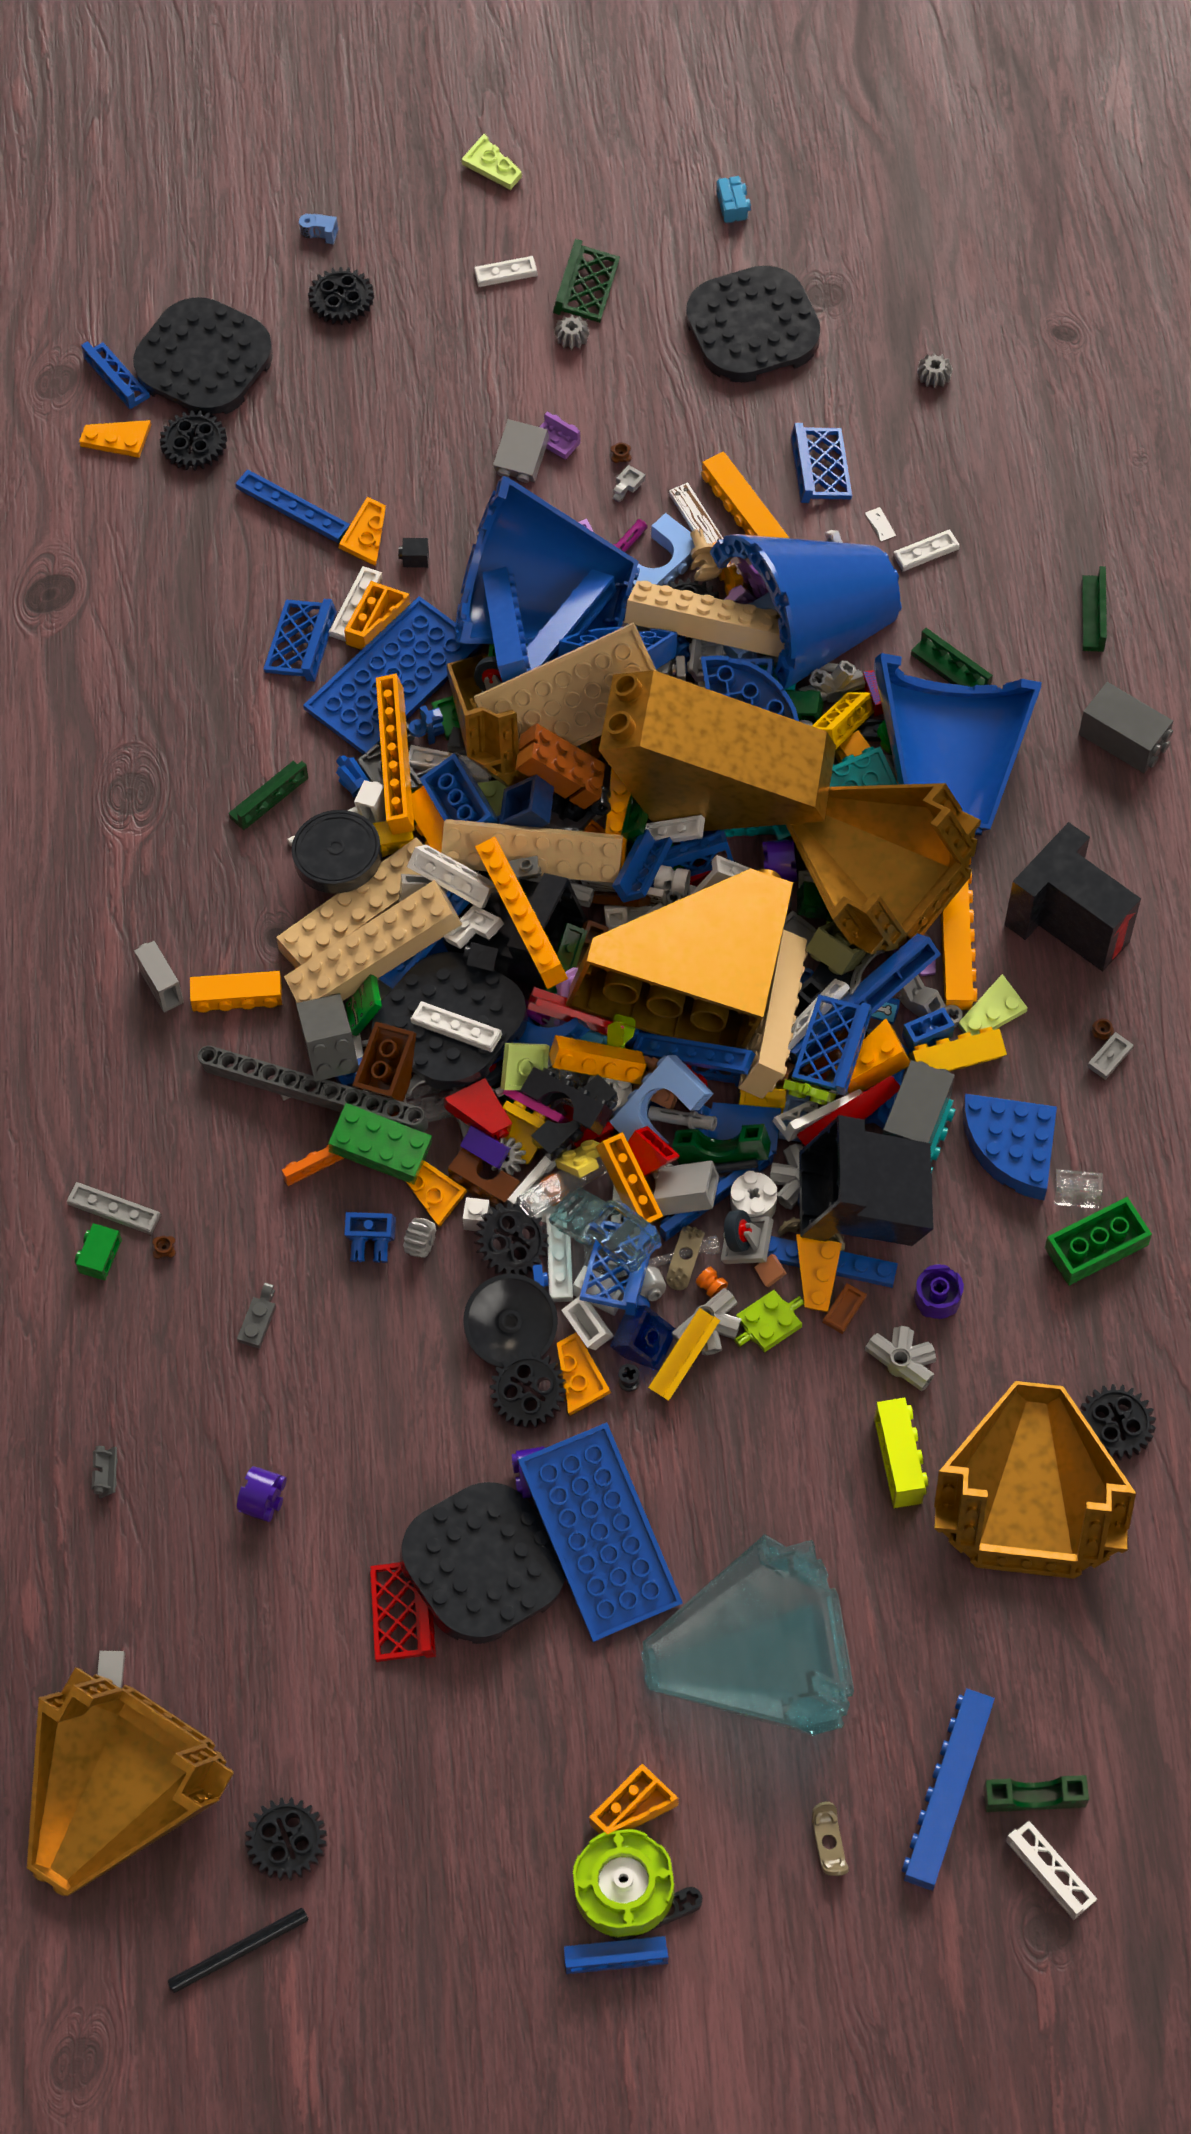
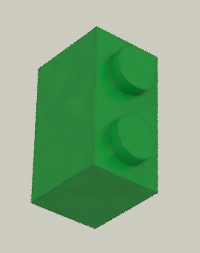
[75,1223,122,1281]

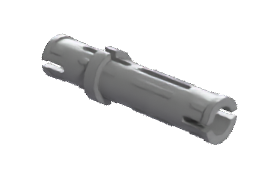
[648,1106,717,1131]

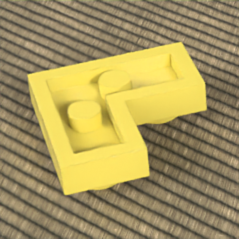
[555,1140,600,1178]

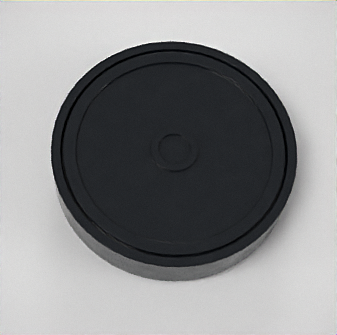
[292,810,382,893]

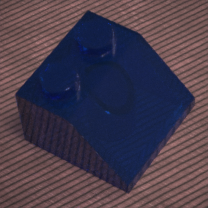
[610,1305,676,1370]

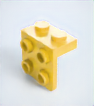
[496,1100,546,1165]

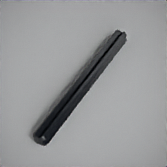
[168,1908,308,1993]

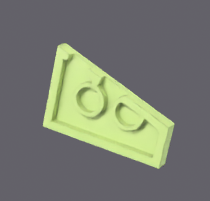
[462,134,522,190]
[958,974,1028,1036]

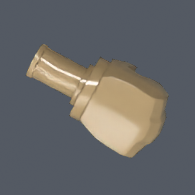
[690,529,723,581]

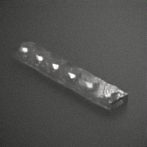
[516,1141,628,1218]

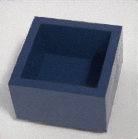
[499,774,554,828]

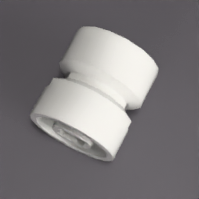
[654,865,691,898]

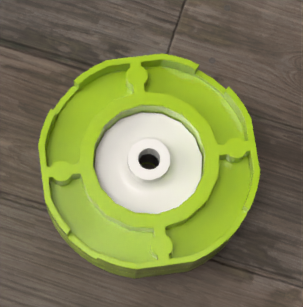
[573,1829,674,1937]

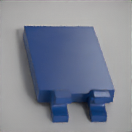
[695,1102,781,1154]

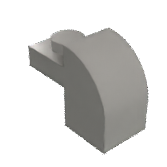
[898,975,946,1017]

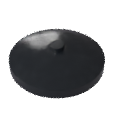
[463,1274,558,1368]

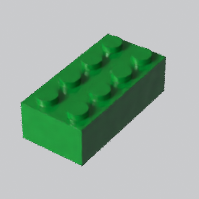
[328,1103,432,1185]
[1044,1197,1152,1286]

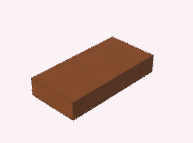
[822,1283,867,1334]

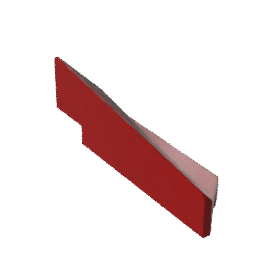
[797,1076,901,1146]

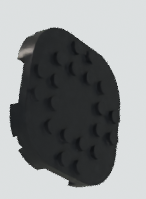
[686,266,820,383]
[133,297,273,418]
[372,952,528,1091]
[400,1482,565,1644]

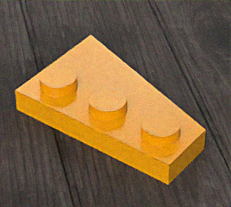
[339,497,386,566]

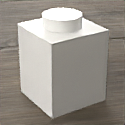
[463,1197,490,1231]

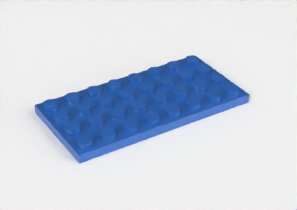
[303,596,483,755]
[517,1423,683,1642]

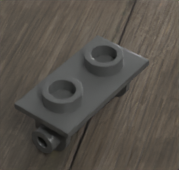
[508,856,542,880]
[91,1446,118,1499]

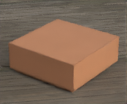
[754,1254,787,1287]

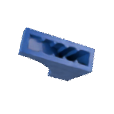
[513,1017,590,1052]

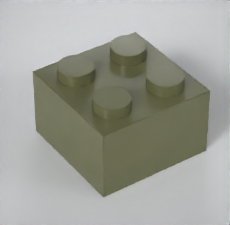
[805,921,867,975]

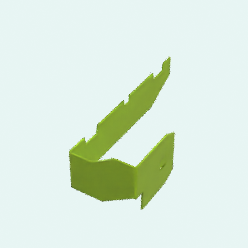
[607,1014,636,1048]

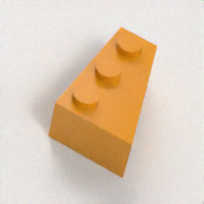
[344,581,410,650]
[835,1019,910,1094]
[589,1764,678,1834]

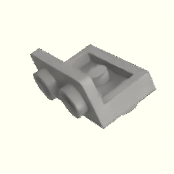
[687,638,724,682]

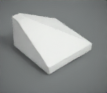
[604,905,628,931]

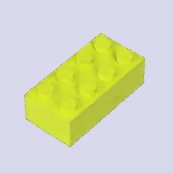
[874,1398,928,1508]

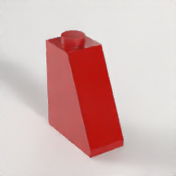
[443,1078,512,1140]
[628,1126,680,1177]

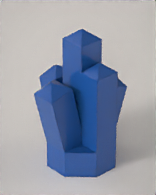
[336,756,370,798]

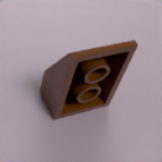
[352,1021,416,1102]

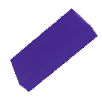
[460,1126,511,1169]

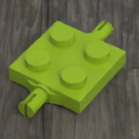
[783,1079,837,1105]
[734,1290,804,1353]

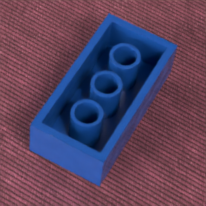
[419,753,500,824]

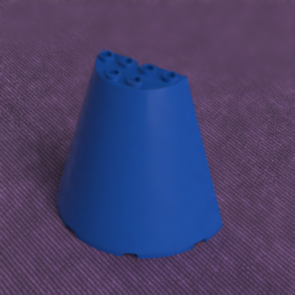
[455,476,640,644]
[710,534,902,689]
[874,653,1041,835]

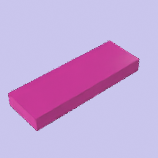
[503,1090,569,1123]

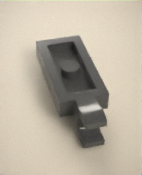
[237,1283,276,1349]

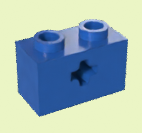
[902,1007,955,1052]

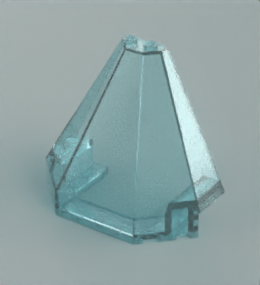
[642,1534,854,1736]

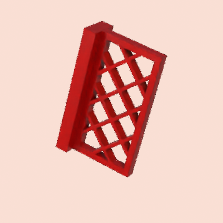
[526,987,624,1035]
[370,1562,436,1662]

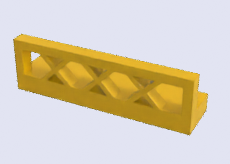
[812,692,874,749]
[648,1308,720,1401]

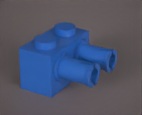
[345,1212,396,1263]

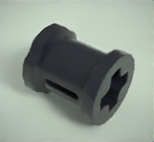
[591,786,611,816]
[618,1363,640,1392]

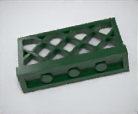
[553,238,620,323]

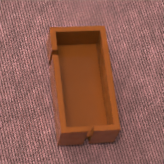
[515,723,605,809]

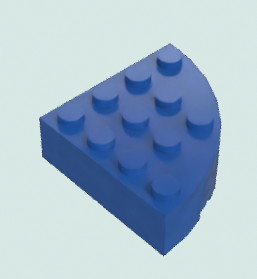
[558,627,677,670]
[701,655,799,721]
[963,1094,1057,1201]

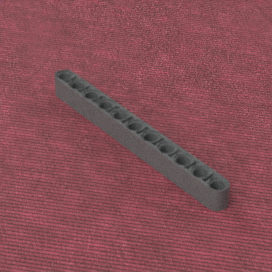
[197,1045,429,1132]

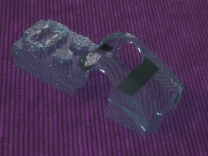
[548,1187,661,1273]

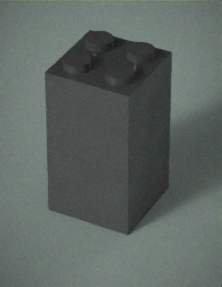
[1079,682,1173,773]
[296,994,359,1081]
[883,1060,955,1145]

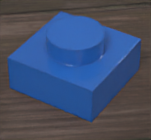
[533,1264,549,1287]

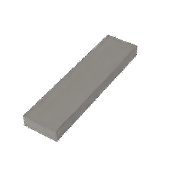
[67,1182,161,1235]

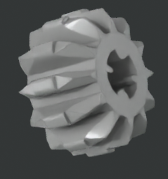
[554,315,589,350]
[917,352,952,388]
[491,1137,526,1176]
[403,1218,436,1258]

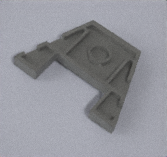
[358,722,436,790]

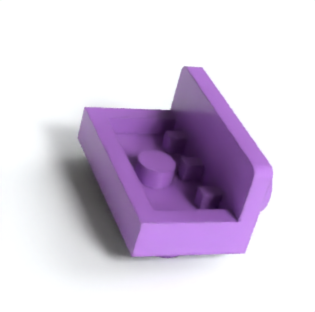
[540,412,580,460]

